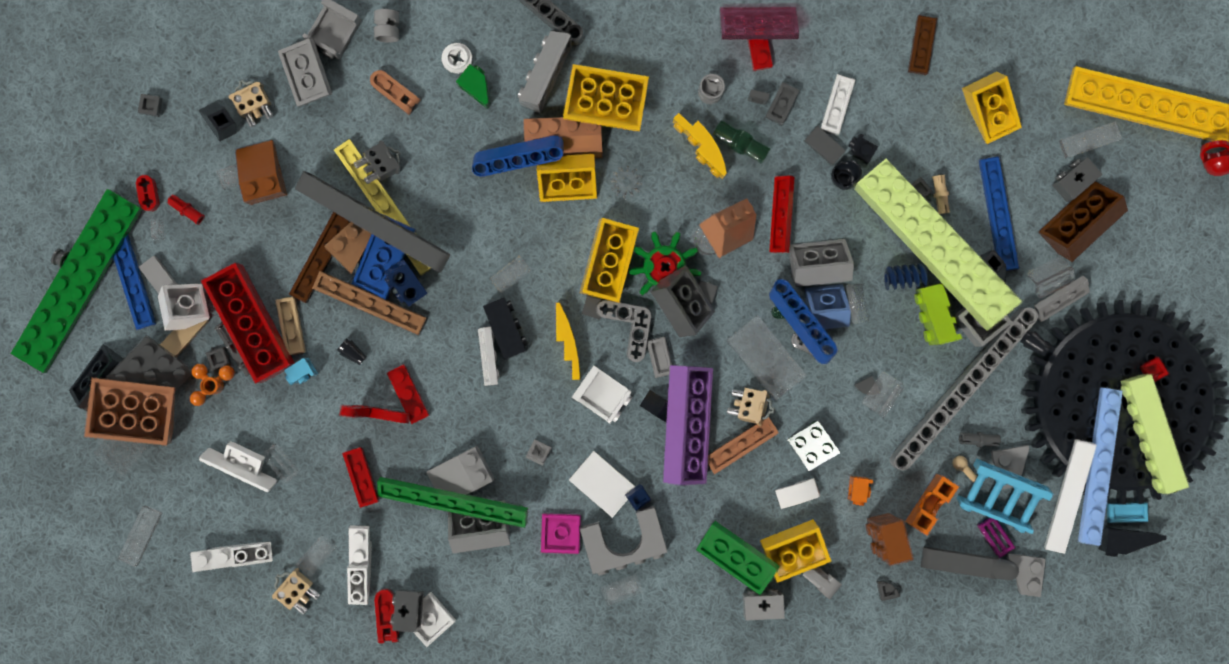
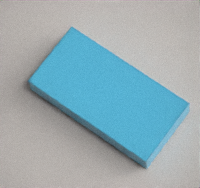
[1107,502,1148,523]

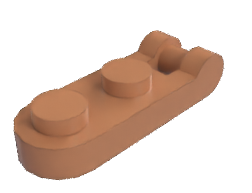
[370,70,421,115]

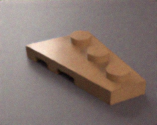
[324,222,371,274]

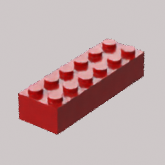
[201,263,295,384]

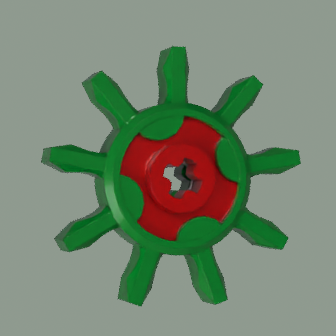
[628,231,701,296]

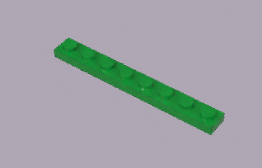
[377,477,528,528]

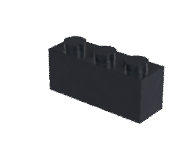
[483,297,529,360]

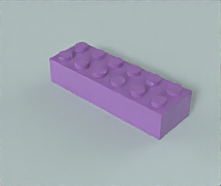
[663,365,713,485]

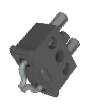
[354,141,401,184]

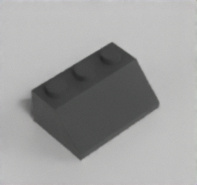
[651,265,715,337]

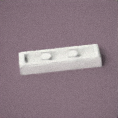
[821,74,855,135]

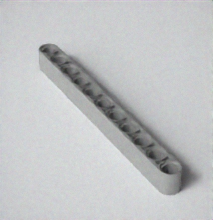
[890,308,1038,470]

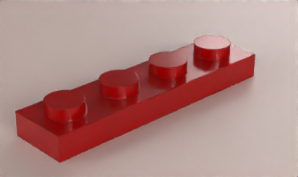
[769,175,795,253]

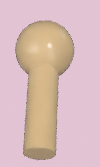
[952,456,984,483]

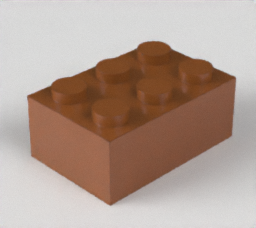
[865,513,913,565]

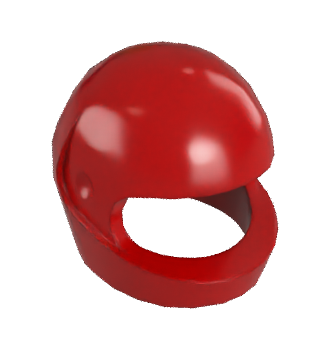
[1200,140,1229,176]

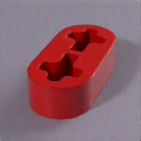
[136,175,160,212]

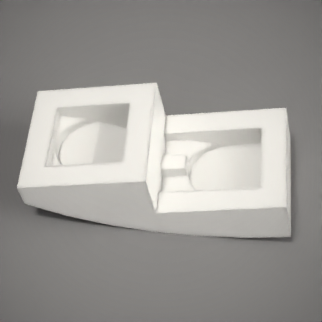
[775,478,820,509]

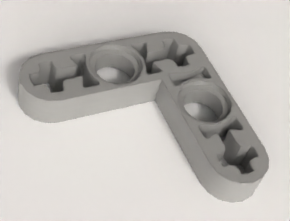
[596,301,651,362]

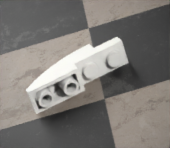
[347,525,372,605]
[190,542,273,572]

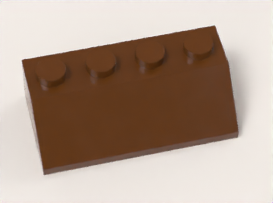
[1039,181,1128,262]

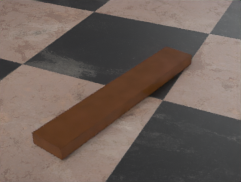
[289,212,350,303]

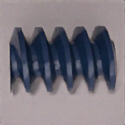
[884,263,928,290]

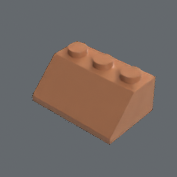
[699,198,757,258]

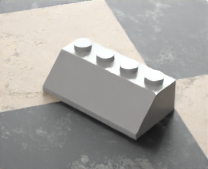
[517,31,572,114]

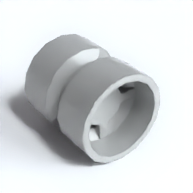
[374,9,399,42]
[698,74,725,105]

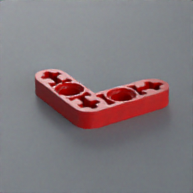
[339,405,410,424]

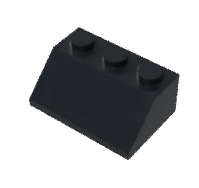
[69,344,123,411]

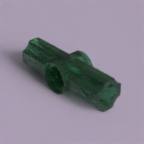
[712,120,770,164]

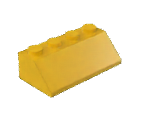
[579,218,639,303]

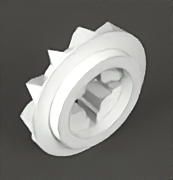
[442,43,472,74]

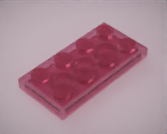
[719,7,799,40]

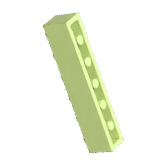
[1120,374,1189,494]

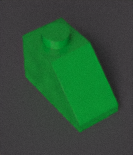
[456,64,490,109]

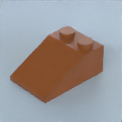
[236,140,287,205]

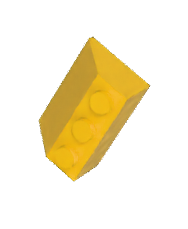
[537,154,597,202]
[760,519,831,583]

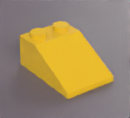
[962,72,1022,144]

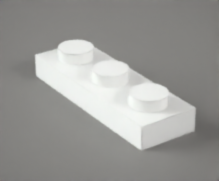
[478,327,499,386]

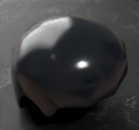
[831,160,862,190]

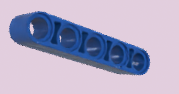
[472,136,564,177]
[769,279,837,364]

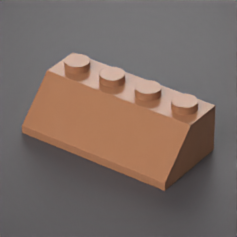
[524,117,602,158]

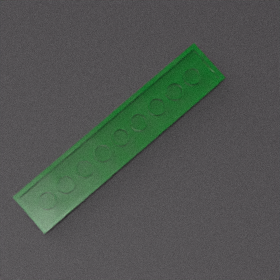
[10,189,143,373]

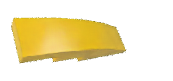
[556,303,580,380]

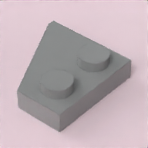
[1006,553,1046,597]

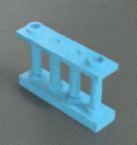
[957,458,1053,534]

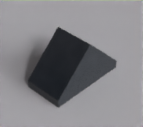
[640,390,668,423]

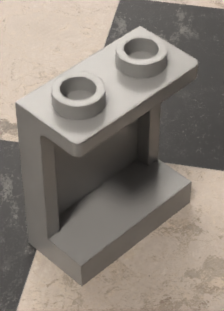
[302,0,362,60]

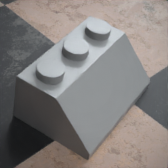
[789,239,854,287]
[448,500,510,553]

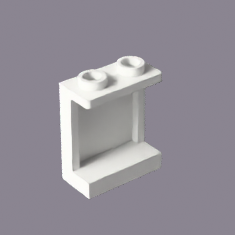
[572,366,632,423]

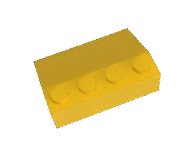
[563,64,649,132]

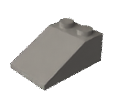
[426,445,495,495]

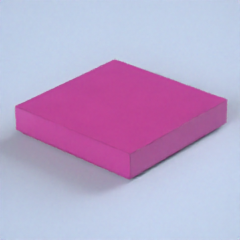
[541,513,581,554]

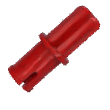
[167,194,205,225]

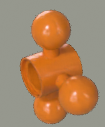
[190,364,235,406]

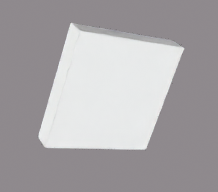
[407,592,456,647]

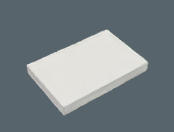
[569,451,636,518]

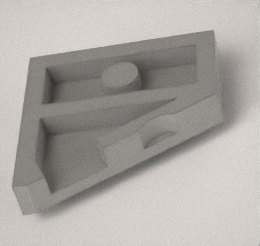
[990,445,1029,490]

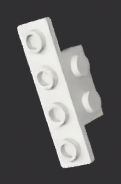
[199,441,277,492]

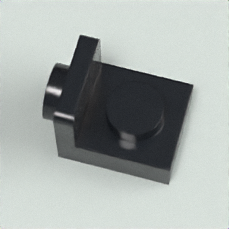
[848,133,878,164]

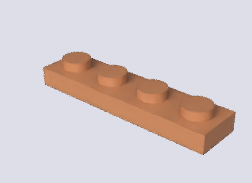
[708,417,779,474]

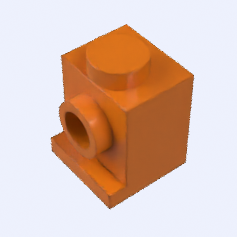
[848,476,873,506]

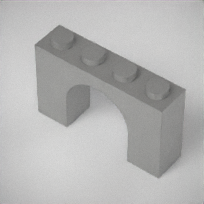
[580,505,668,575]

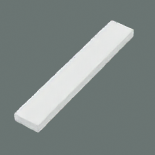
[1044,439,1097,554]

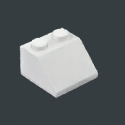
[158,284,210,331]

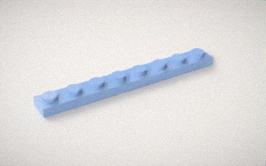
[1078,388,1123,546]

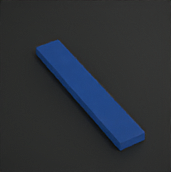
[979,157,1019,271]
[114,235,156,330]

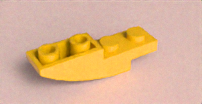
[673,113,727,179]

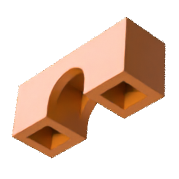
[905,474,959,535]

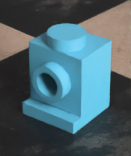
[284,358,318,385]

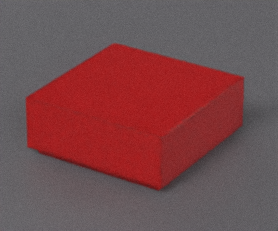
[1140,357,1169,382]

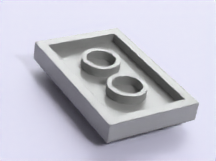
[278,38,332,107]

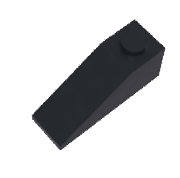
[1099,527,1167,557]

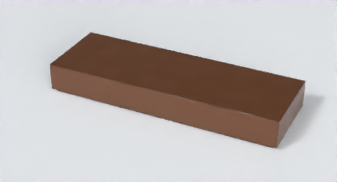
[908,15,937,75]

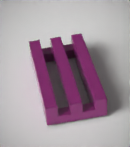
[977,518,1015,558]

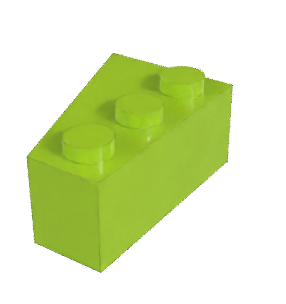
[914,284,962,345]

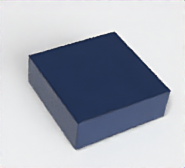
[625,484,651,511]

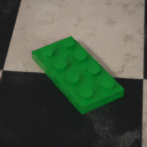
[696,521,780,595]

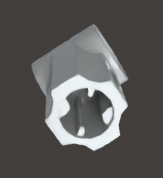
[801,567,842,599]

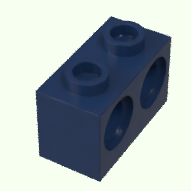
[384,259,428,307]

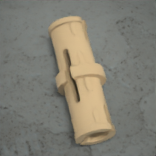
[932,175,950,214]

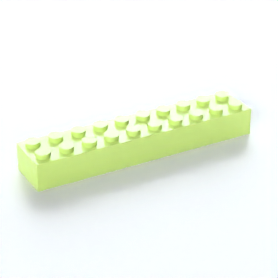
[855,159,1022,331]

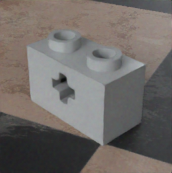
[743,589,785,620]

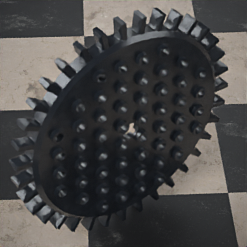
[1021,300,1229,504]

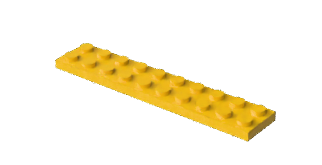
[1064,66,1229,141]

